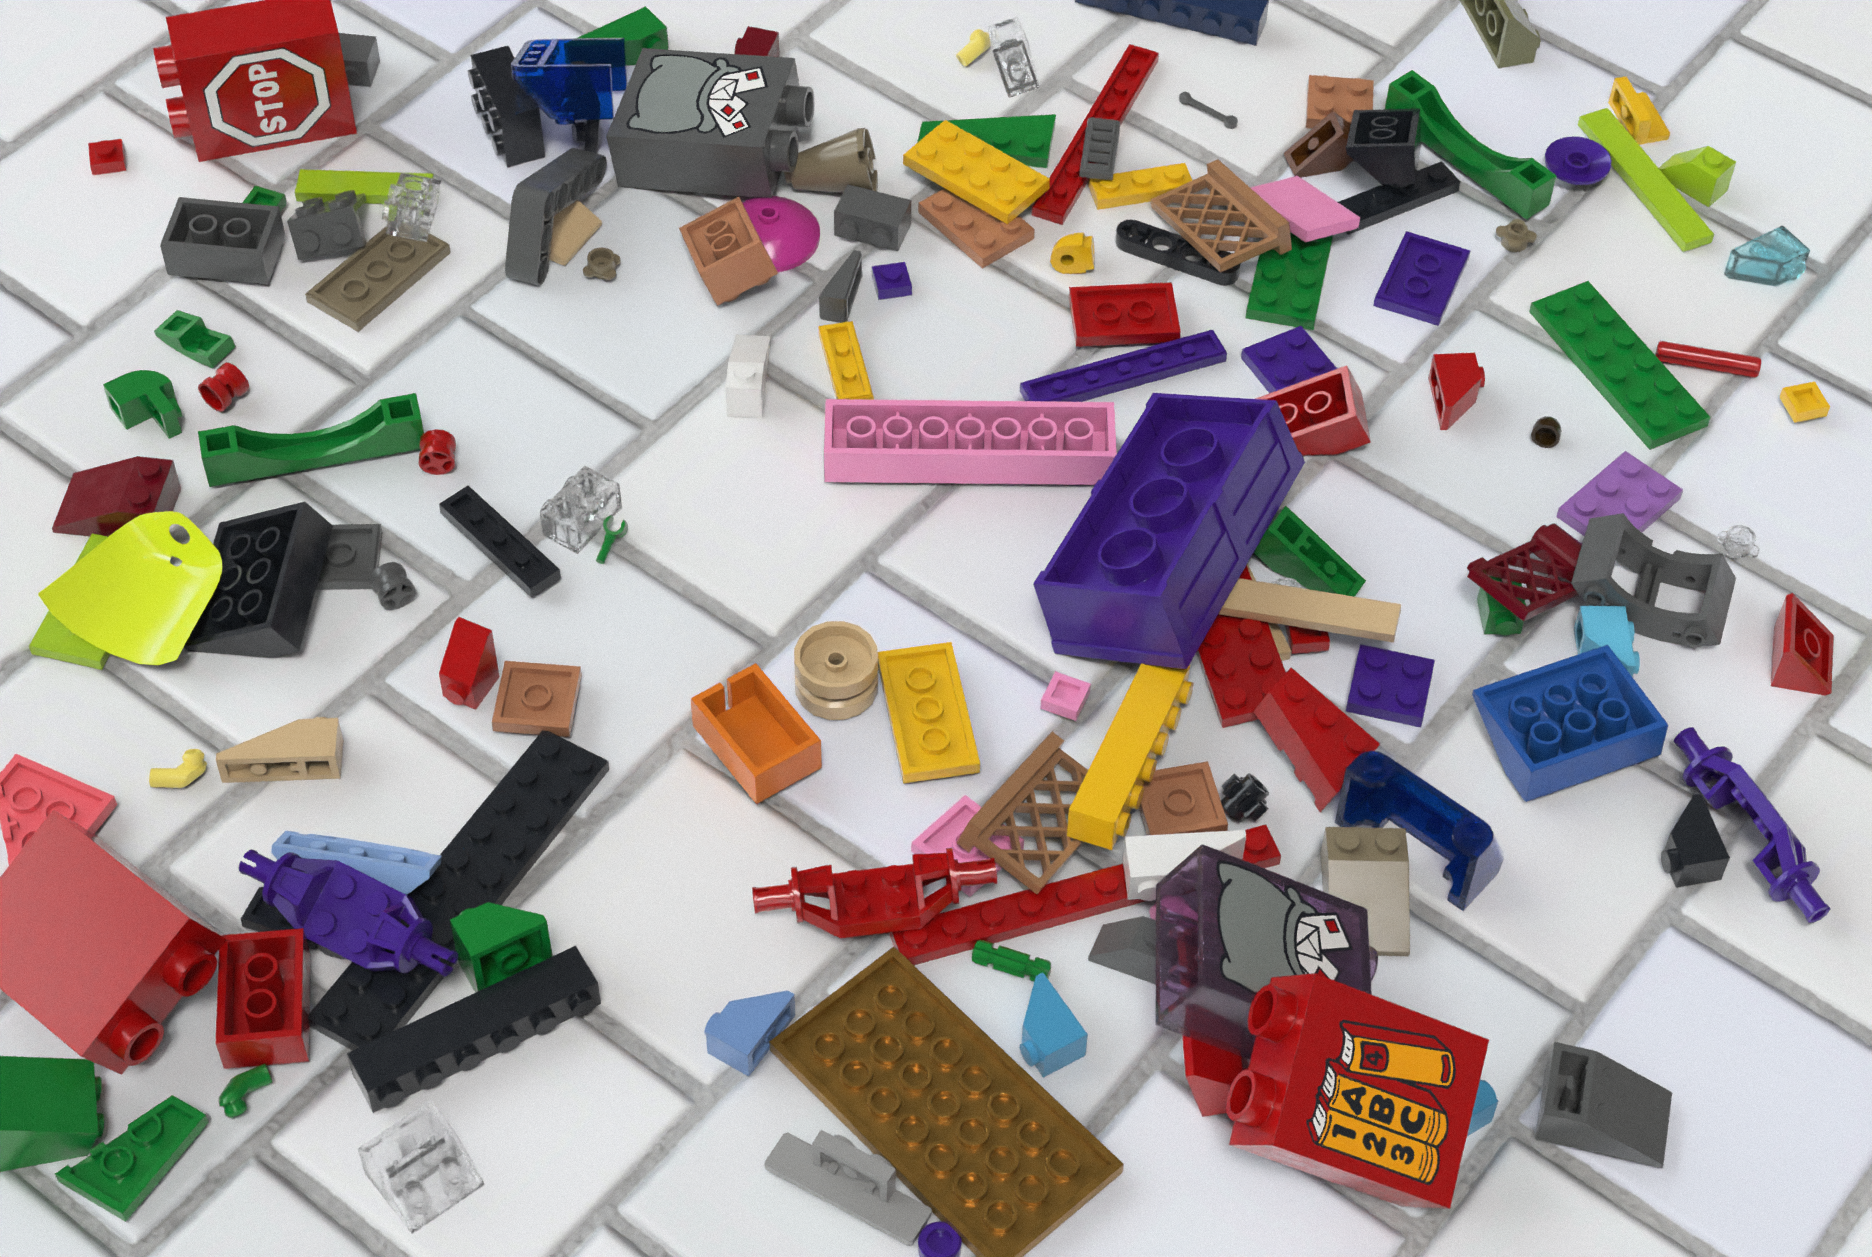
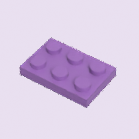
[1556,451,1683,536]

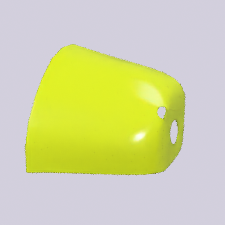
[38,511,222,665]

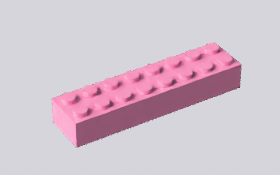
[824,399,1117,485]

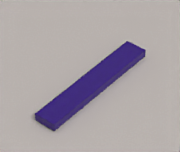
[1020,329,1227,402]

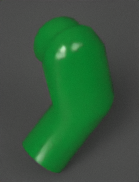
[218,1063,272,1118]

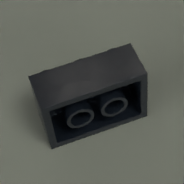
[468,45,545,168]

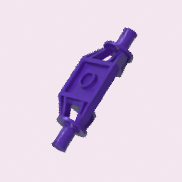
[1674,727,1830,923]
[239,849,458,977]

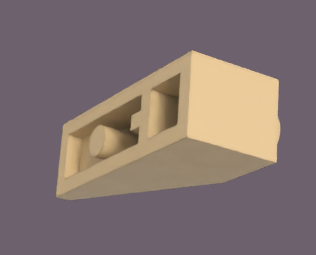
[216,717,344,783]

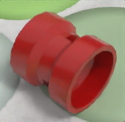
[198,362,249,412]

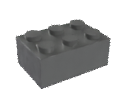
[160,197,286,284]

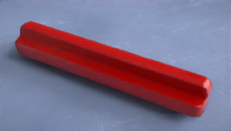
[1655,341,1761,378]

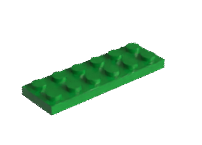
[1529,281,1710,450]

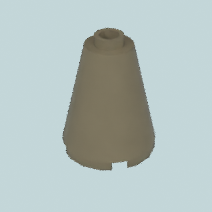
[784,128,878,193]

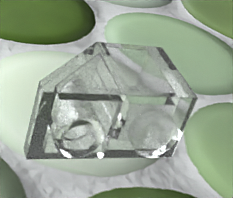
[987,16,1040,98]

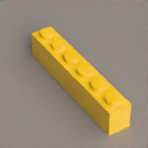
[1067,663,1194,850]

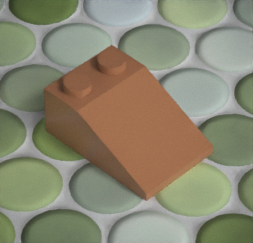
[679,196,778,306]

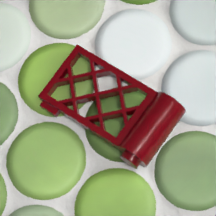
[1467,523,1582,621]

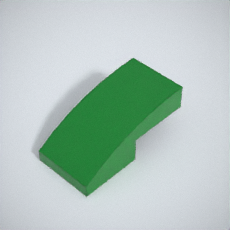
[154,310,236,368]

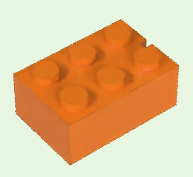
[691,663,822,804]

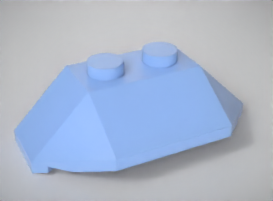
[271,831,441,895]

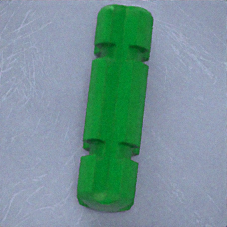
[972,940,1052,981]

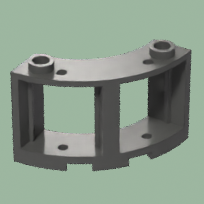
[1571,513,1736,647]

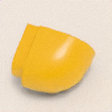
[1050,232,1095,274]

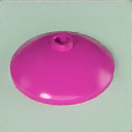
[742,196,820,272]

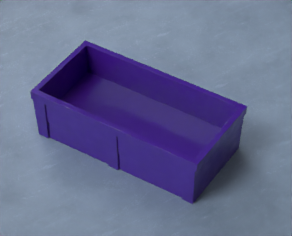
[1033,393,1305,669]

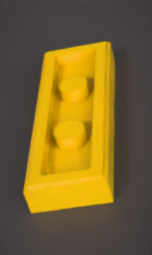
[818,321,874,400]

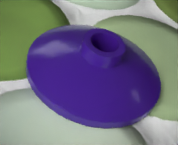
[1544,136,1612,185]

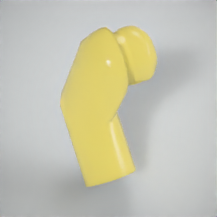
[956,29,992,67]
[149,749,207,788]

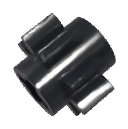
[1221,773,1269,822]

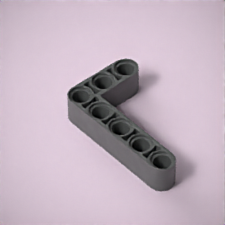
[505,148,607,286]

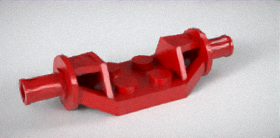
[752,847,997,939]

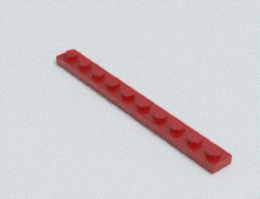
[890,824,1281,965]

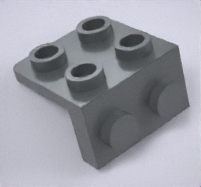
[287,190,367,260]

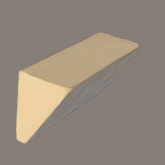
[550,200,602,266]

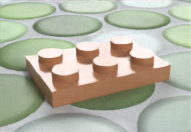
[918,188,1035,269]

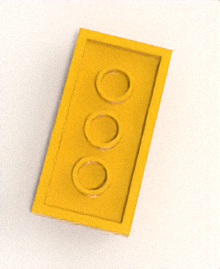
[903,120,1050,224]
[878,642,980,784]

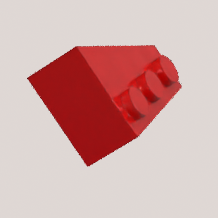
[1254,667,1380,813]

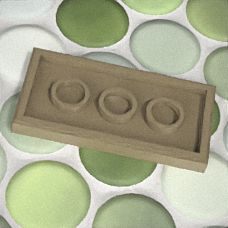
[305,216,451,332]

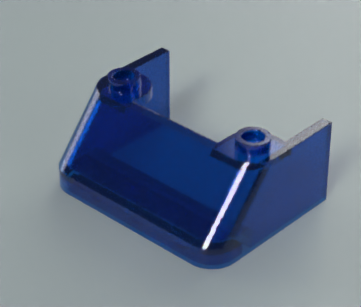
[511,38,627,125]

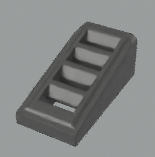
[1079,117,1121,180]
[819,250,863,323]

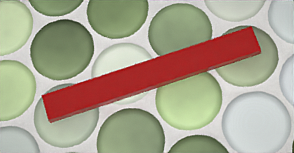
[1032,44,1159,225]

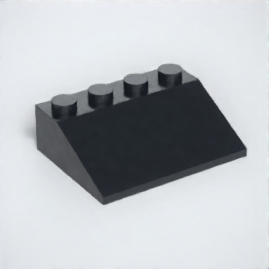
[183,501,333,658]

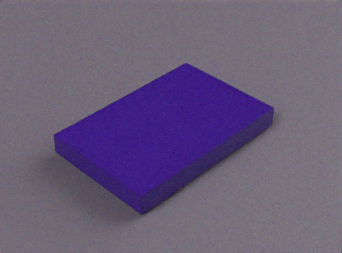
[1373,231,1471,326]

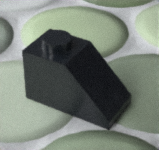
[1661,793,1730,888]

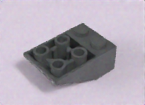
[1535,1042,1672,1168]

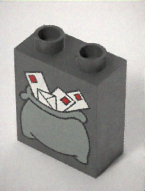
[606,48,814,198]

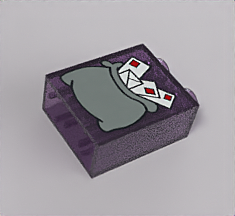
[1155,844,1378,1059]

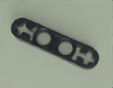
[1115,220,1241,286]

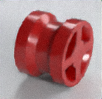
[418,429,456,475]

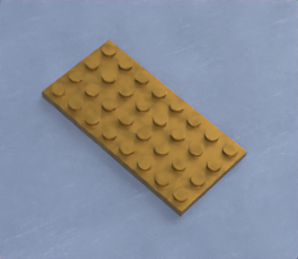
[769,946,1124,1257]

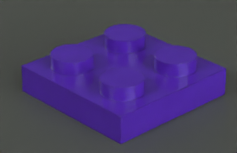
[1241,326,1337,393]
[1345,644,1435,728]

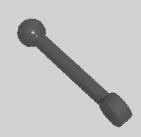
[1179,92,1238,129]

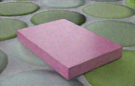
[1250,176,1360,242]

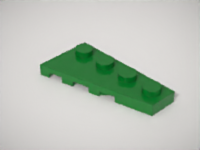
[917,114,1056,168]

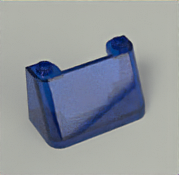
[1335,751,1504,911]

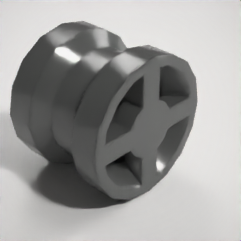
[369,562,416,610]

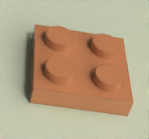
[1306,75,1374,129]
[492,661,582,737]
[1139,761,1228,835]

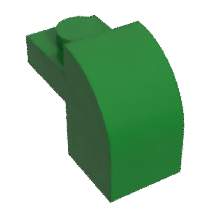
[103,370,182,439]

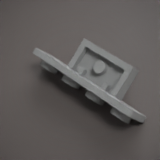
[764,1130,932,1246]

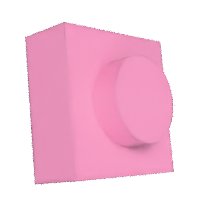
[1040,671,1091,721]

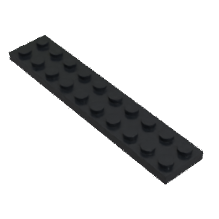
[308,730,609,1050]

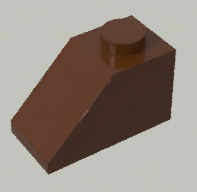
[1283,111,1354,178]

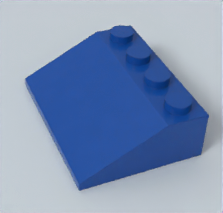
[1472,645,1668,802]

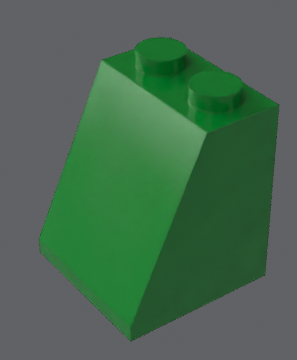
[0,1056,104,1172]

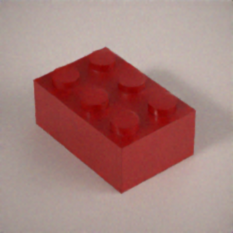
[215,928,311,1069]

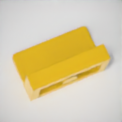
[1608,76,1670,145]

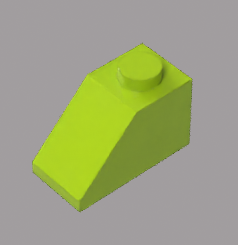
[1659,146,1736,207]

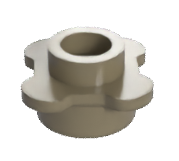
[1496,219,1537,252]
[583,247,621,280]

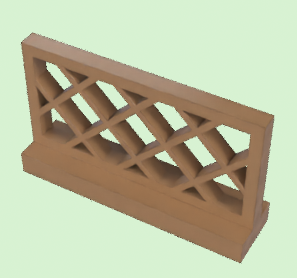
[1150,159,1292,272]
[957,731,1088,894]

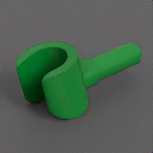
[596,515,628,564]

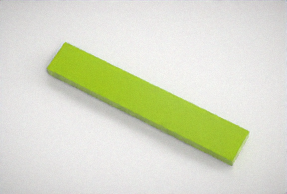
[1578,108,1714,252]

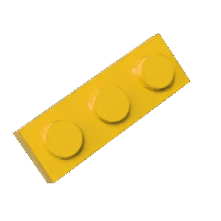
[1089,163,1193,210]

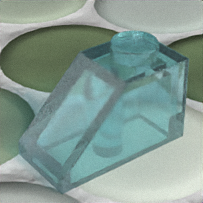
[1724,225,1810,287]

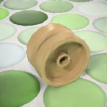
[794,621,878,720]

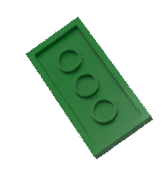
[1245,232,1334,330]

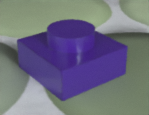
[872,262,912,300]

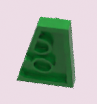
[55,1095,209,1222]

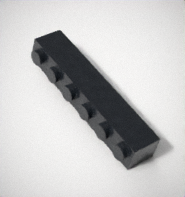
[347,945,601,1113]

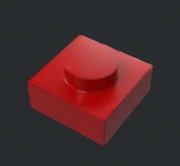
[88,138,126,175]
[1285,625,1330,654]

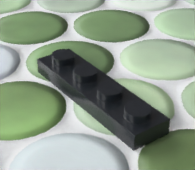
[1338,161,1461,235]
[439,485,561,598]

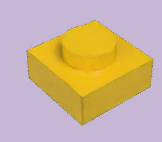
[1779,381,1830,423]

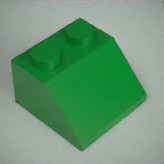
[450,902,553,993]

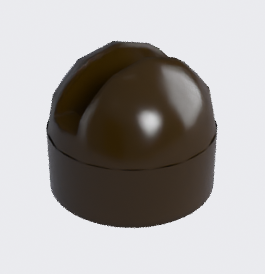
[1531,416,1562,448]

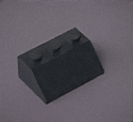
[1346,108,1421,188]

